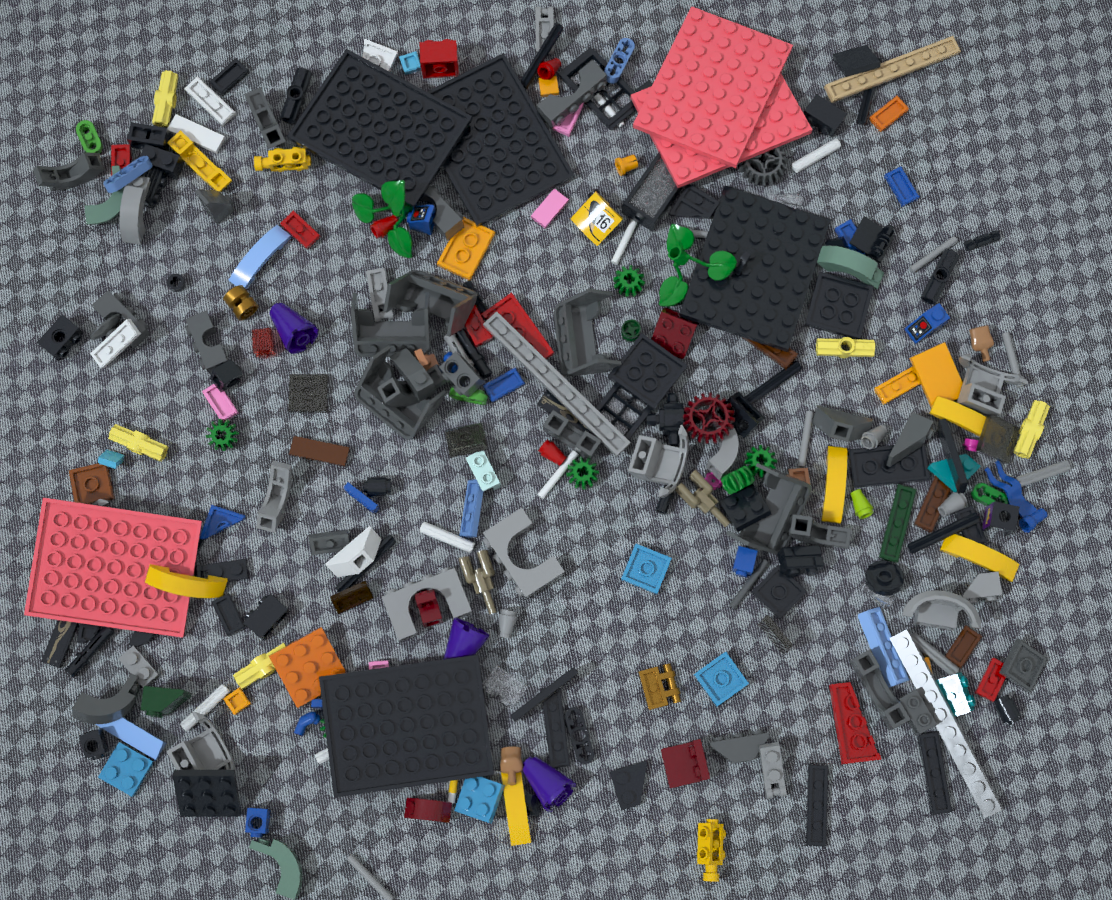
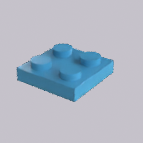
[621,544,672,595]
[694,652,749,707]
[98,742,154,797]
[454,777,505,824]

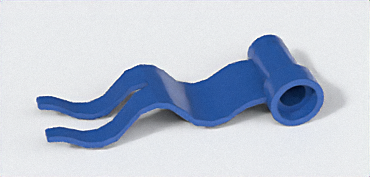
[985,460,1047,533]

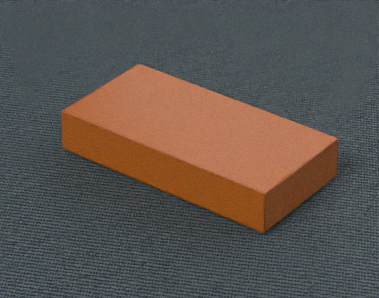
[869,96,909,132]

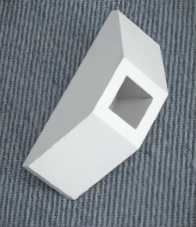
[325,526,382,577]

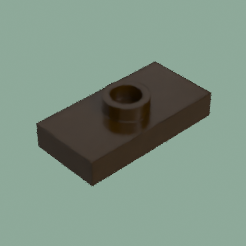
[330,580,374,614]

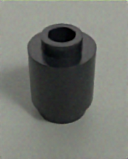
[364,477,391,496]
[994,694,1021,725]

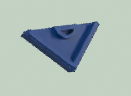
[200,505,246,540]

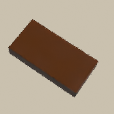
[945,625,982,669]

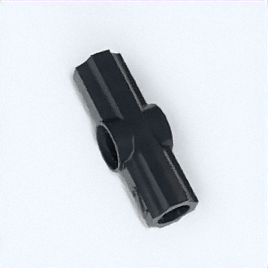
[280,67,313,124]
[920,249,960,305]

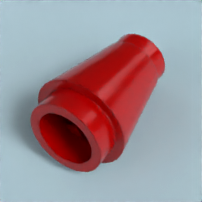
[538,58,561,80]
[370,215,398,239]
[538,439,567,466]

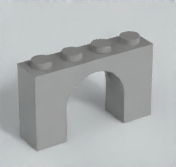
[482,508,565,600]
[382,567,473,642]

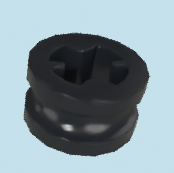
[167,274,186,292]

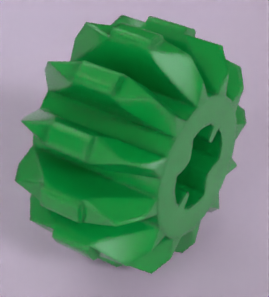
[613,265,645,298]
[206,418,239,451]
[744,445,778,478]
[566,457,599,490]
[721,466,755,494]

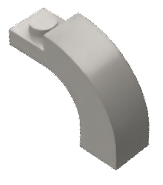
[119,176,151,245]
[700,413,739,480]
[256,460,293,533]

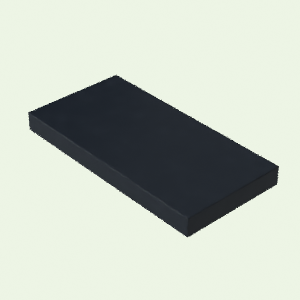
[848,443,930,488]

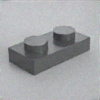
[309,530,350,555]

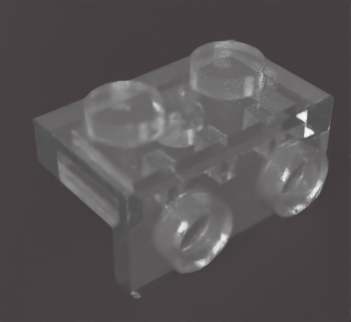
[482,665,528,707]

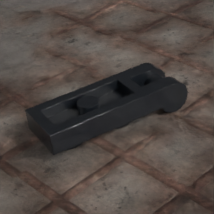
[194,559,249,582]

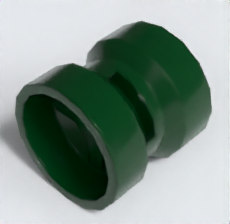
[621,319,641,343]

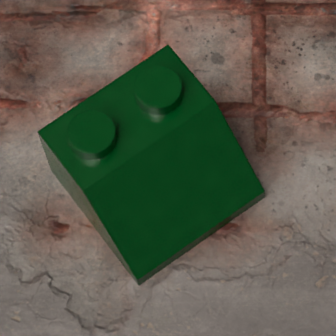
[140,686,192,718]

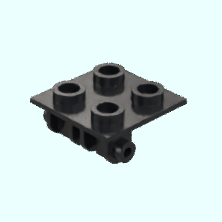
[849,216,895,263]

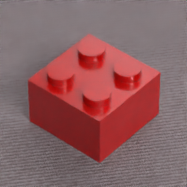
[419,39,459,79]

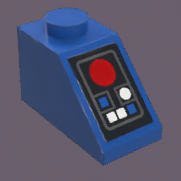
[407,204,436,235]
[904,303,950,344]

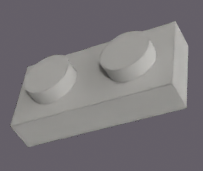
[118,646,160,688]

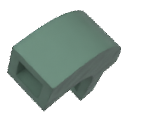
[84,166,128,225]
[817,246,884,289]
[249,838,303,900]

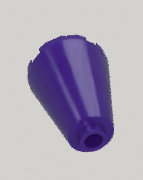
[269,303,319,354]
[444,618,489,659]
[522,757,577,813]

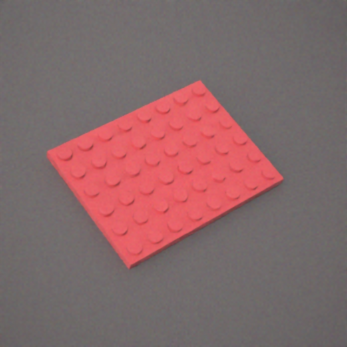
[633,6,793,168]
[630,74,812,188]
[24,498,202,638]

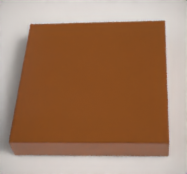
[69,463,115,505]

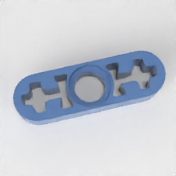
[604,38,635,83]
[103,156,153,193]

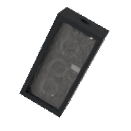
[621,152,684,232]

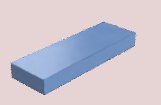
[460,479,483,538]

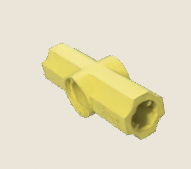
[152,70,179,128]
[816,337,875,358]
[1013,400,1050,459]
[108,424,169,462]
[233,643,286,690]

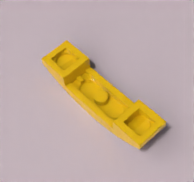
[167,130,232,192]
[929,396,1005,448]
[821,446,847,524]
[940,534,1019,582]
[145,564,228,598]
[501,772,531,846]

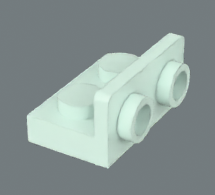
[466,449,501,492]

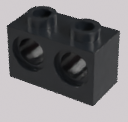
[127,122,172,151]
[717,391,765,438]

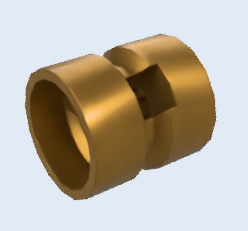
[223,285,259,321]

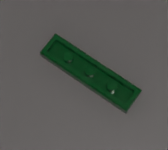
[878,484,917,563]

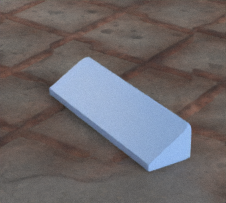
[858,607,909,688]
[96,717,167,760]

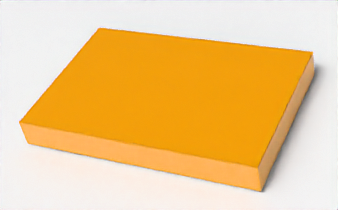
[437,217,495,280]
[909,342,963,408]

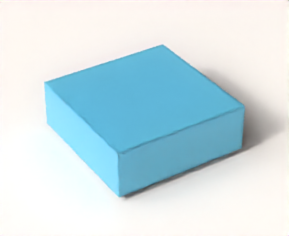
[399,51,421,75]
[98,449,124,469]

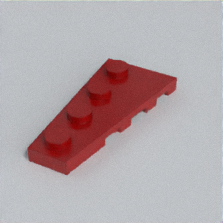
[481,292,555,360]
[829,682,881,765]

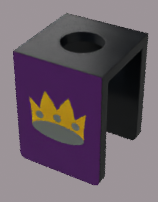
[982,501,1020,536]

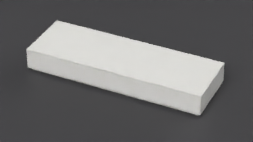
[184,76,236,126]
[168,114,226,154]
[90,319,141,369]

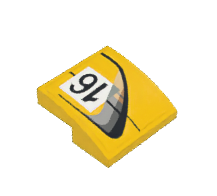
[571,191,623,246]

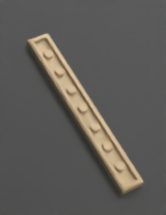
[824,36,961,103]

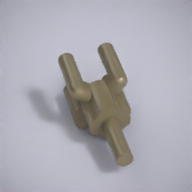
[675,470,731,528]
[459,550,497,615]

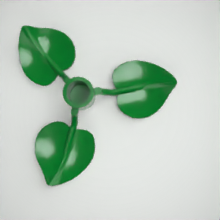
[352,180,413,258]
[659,224,737,307]

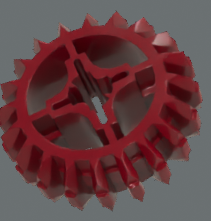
[683,392,735,444]

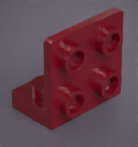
[651,307,698,359]
[661,739,710,788]

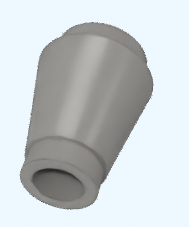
[861,425,888,449]
[938,492,967,517]
[499,609,518,638]

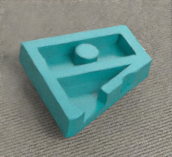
[927,454,981,492]

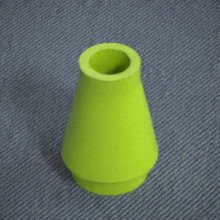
[850,489,874,519]

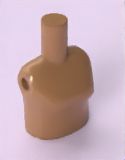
[969,325,994,362]
[500,747,523,786]

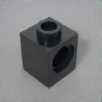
[210,359,243,393]
[79,728,109,760]

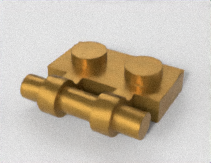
[638,663,681,710]

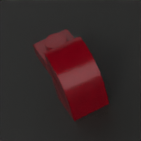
[415,589,444,628]
[404,798,452,823]

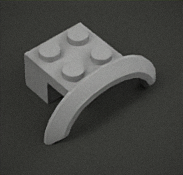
[957,354,1028,417]
[628,425,689,498]
[902,590,981,631]
[166,712,235,770]

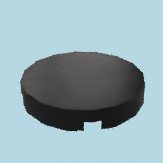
[865,561,905,596]

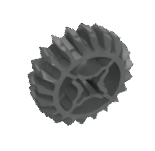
[738,146,788,187]

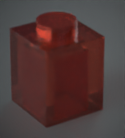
[252,328,275,358]

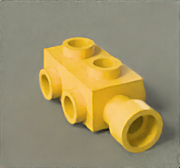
[254,147,311,172]
[697,819,726,882]

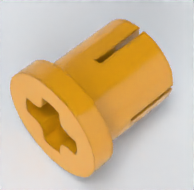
[615,154,638,176]

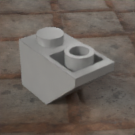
[960,572,1002,604]

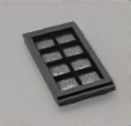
[558,47,636,130]
[596,384,652,440]

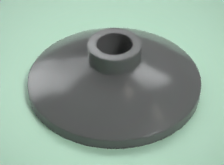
[89,314,121,340]

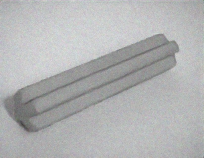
[1016,460,1071,487]
[911,632,959,676]

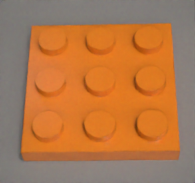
[269,627,346,708]

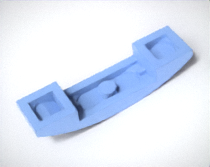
[229,225,292,289]

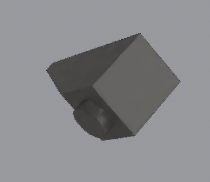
[195,189,234,224]
[390,348,436,402]
[887,412,934,467]

